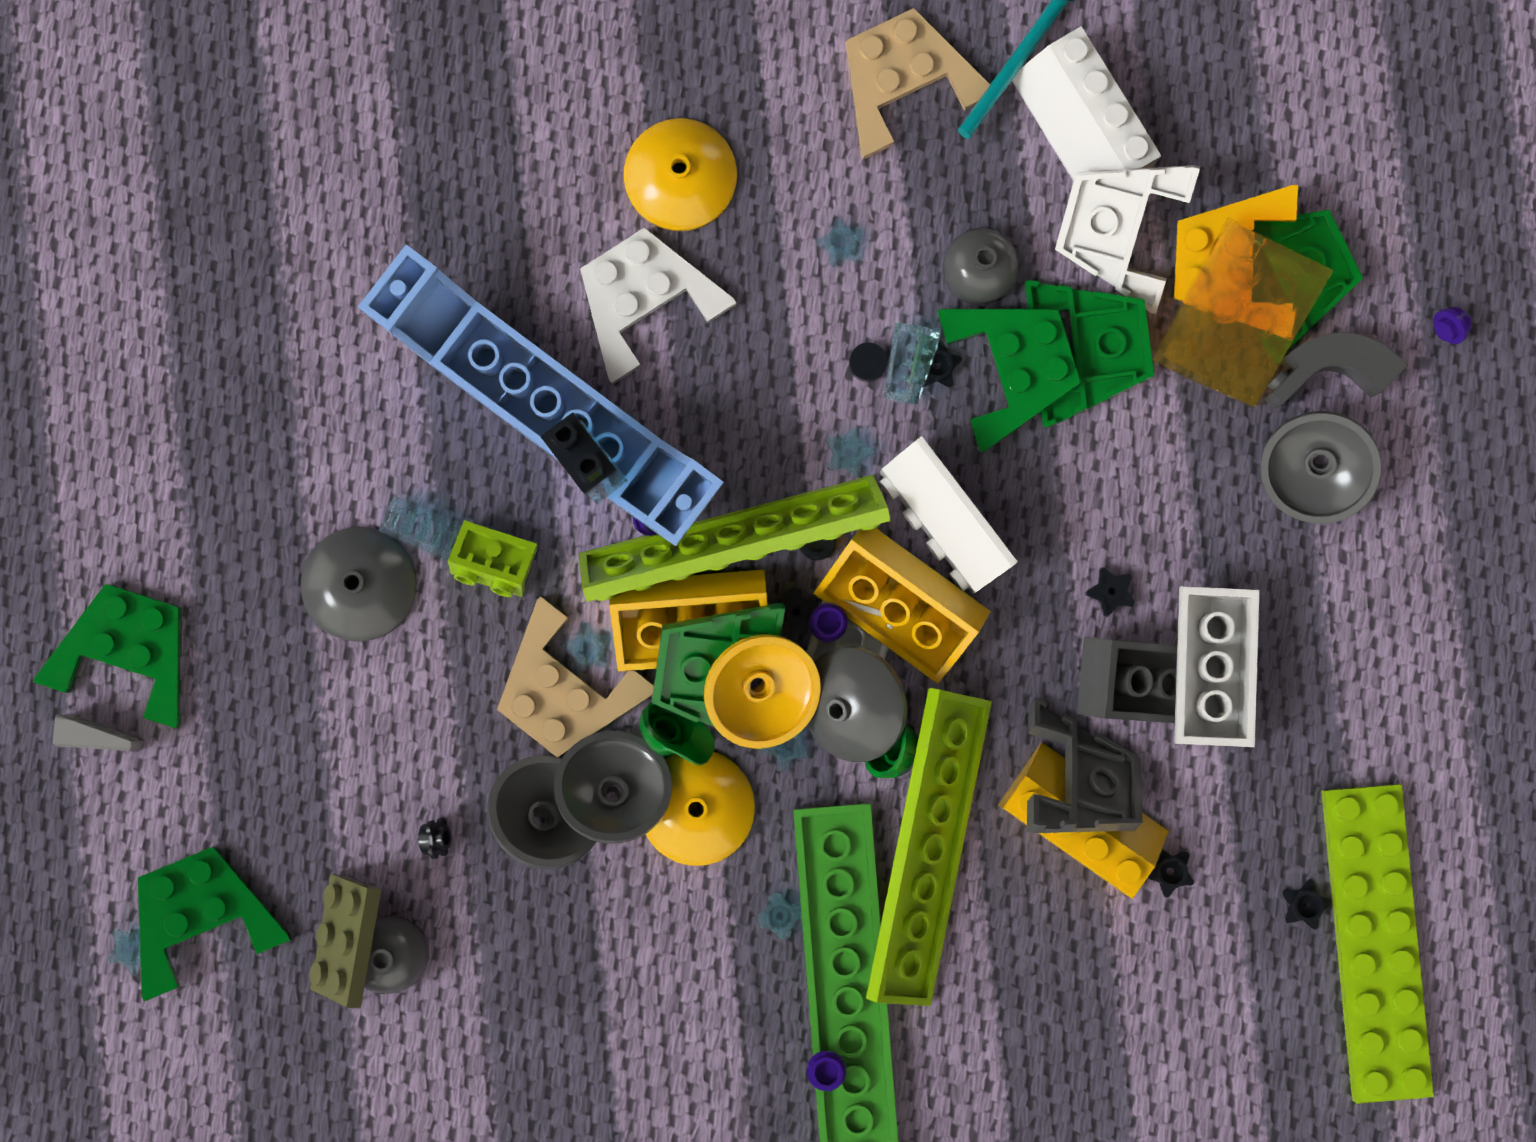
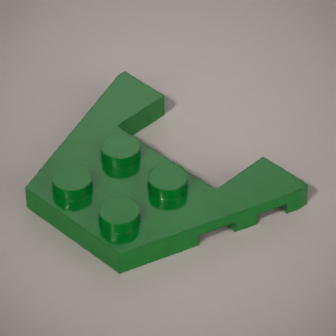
[1253,210,1363,363]
[1025,280,1154,429]
[937,309,1081,453]
[33,584,182,729]
[652,603,785,750]
[138,847,292,1002]

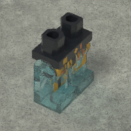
[541,412,628,504]

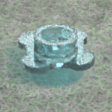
[757,893,802,939]

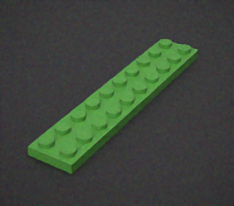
[793,803,899,1142]

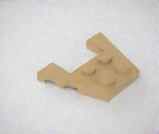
[845,8,990,160]
[497,596,654,757]

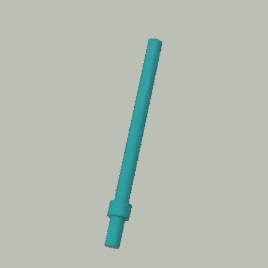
[958,0,1074,139]

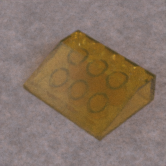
[1152,217,1334,407]

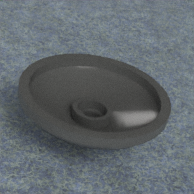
[1260,411,1381,524]
[301,527,417,642]
[807,646,907,762]
[554,731,672,844]
[487,755,596,869]

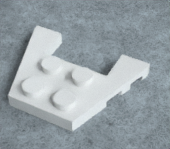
[1055,165,1201,314]
[580,228,737,385]

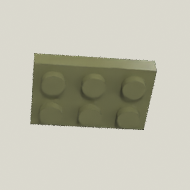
[309,874,381,1008]

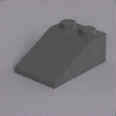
[1077,637,1177,723]

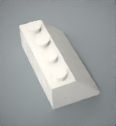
[1012,26,1161,182]
[879,436,1018,594]
[1174,586,1259,747]

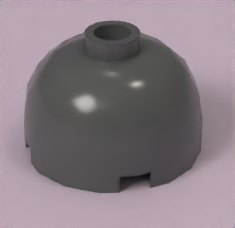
[942,227,1019,306]
[364,915,430,994]

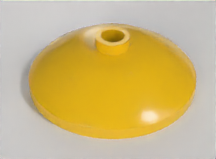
[624,118,737,231]
[704,634,821,749]
[646,752,755,866]

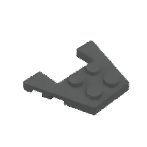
[1027,697,1143,833]

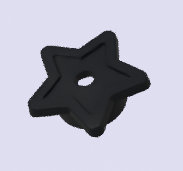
[912,340,962,388]
[1085,567,1135,617]
[1147,849,1194,898]
[1282,879,1332,930]

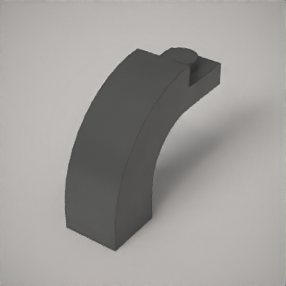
[1263,332,1408,409]

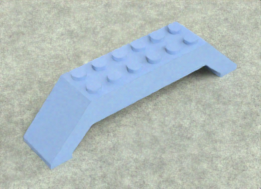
[358,245,724,546]

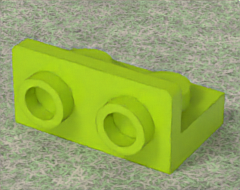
[448,520,537,597]

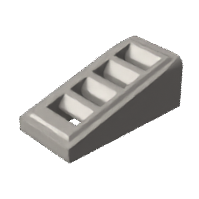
[53,714,143,751]

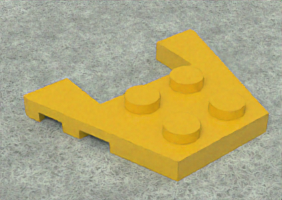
[1174,185,1298,337]

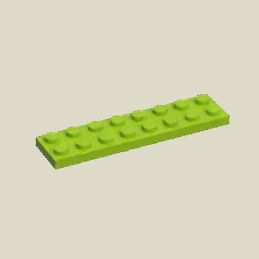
[578,475,891,602]
[866,688,992,1006]
[1321,784,1434,1104]

